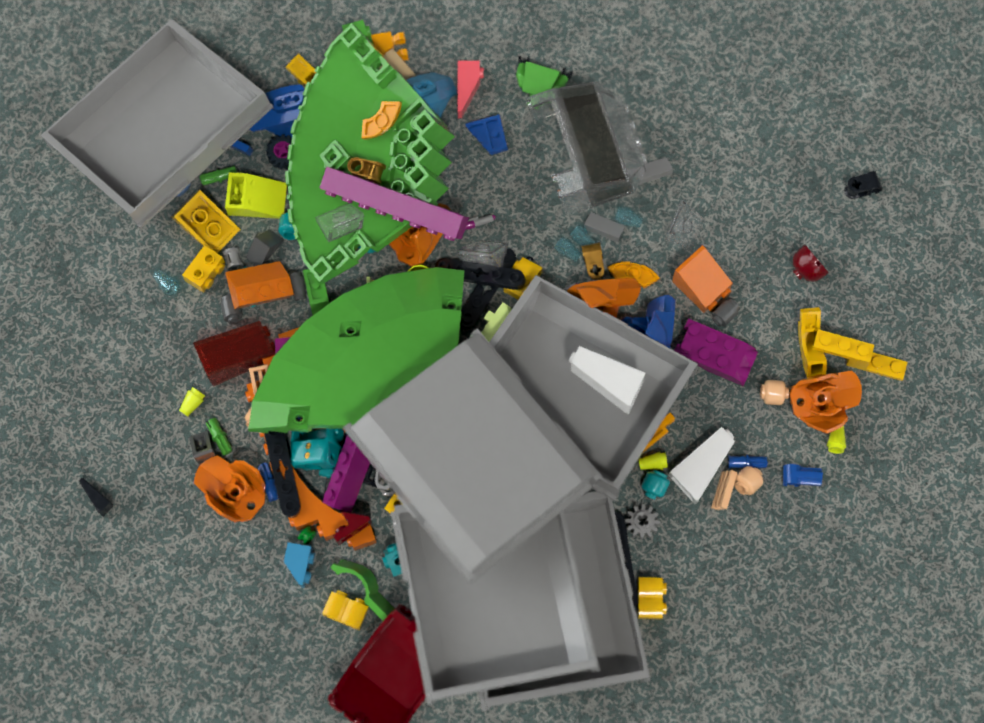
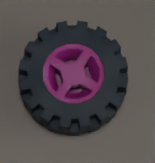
[266,135,292,170]

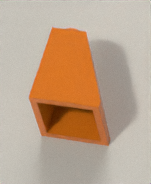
[672,245,733,313]

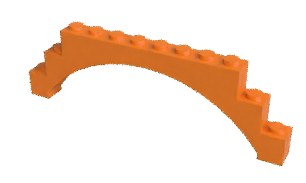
[245,327,377,551]

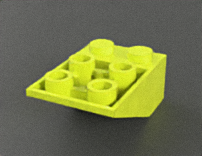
[225,173,287,219]

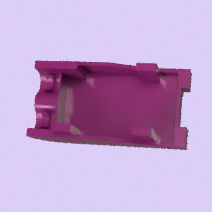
[674,318,758,386]

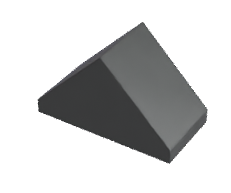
[246,229,284,266]
[189,430,216,464]

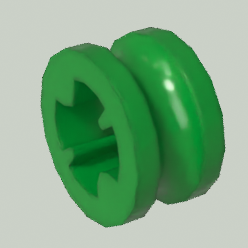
[298,526,317,545]

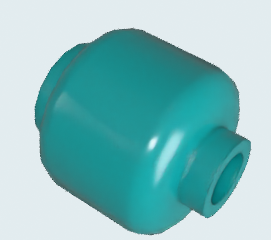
[278,212,295,240]
[641,469,670,500]

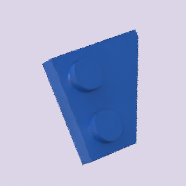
[466,115,508,155]

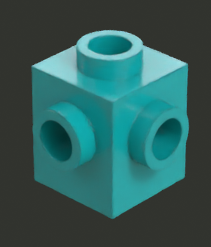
[382,543,402,577]

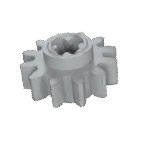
[625,504,660,540]

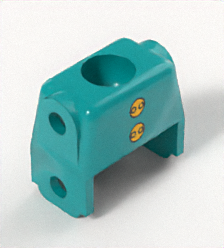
[290,428,344,471]

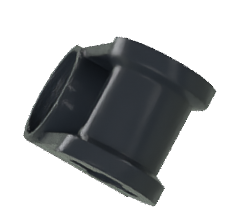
[844,171,883,199]

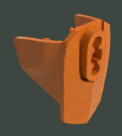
[389,203,451,267]
[567,278,641,318]
[789,370,862,433]
[194,455,266,522]

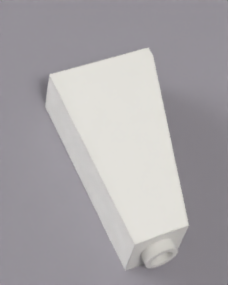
[569,346,646,414]
[669,427,735,504]

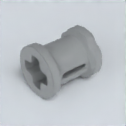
[223,247,244,271]

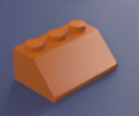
[225,261,294,309]

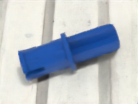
[728,454,768,468]
[258,463,278,502]

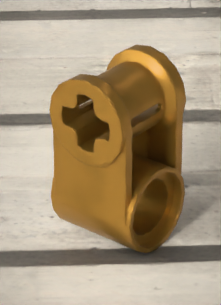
[347,157,386,185]
[581,242,604,280]

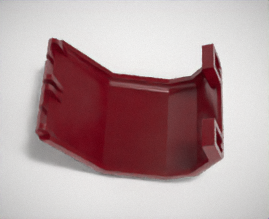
[328,604,426,723]

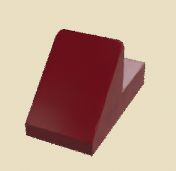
[333,512,372,545]

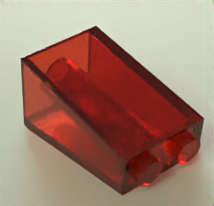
[193,321,275,387]

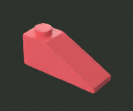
[458,61,484,118]

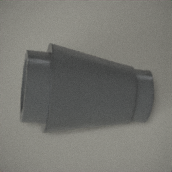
[289,272,306,301]

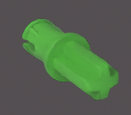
[200,165,237,186]
[206,418,232,455]

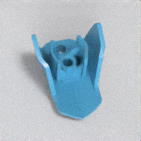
[407,72,457,117]

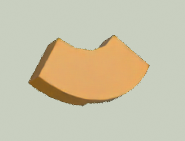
[362,101,402,139]
[607,262,660,289]

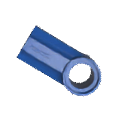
[783,464,823,487]

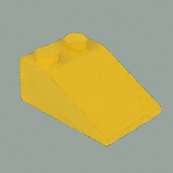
[171,190,241,253]

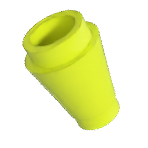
[179,387,205,416]
[827,426,846,454]
[639,451,668,470]

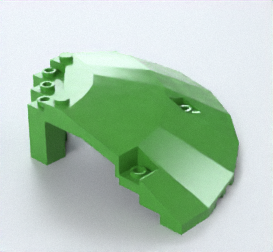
[285,23,455,284]
[248,267,464,434]

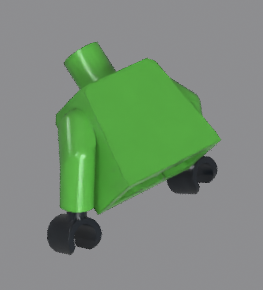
[516,56,573,108]

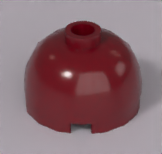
[793,245,829,282]

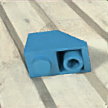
[284,542,315,588]

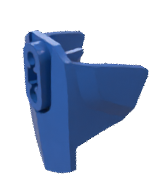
[250,84,305,139]
[621,295,675,348]

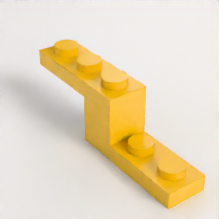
[812,329,907,381]

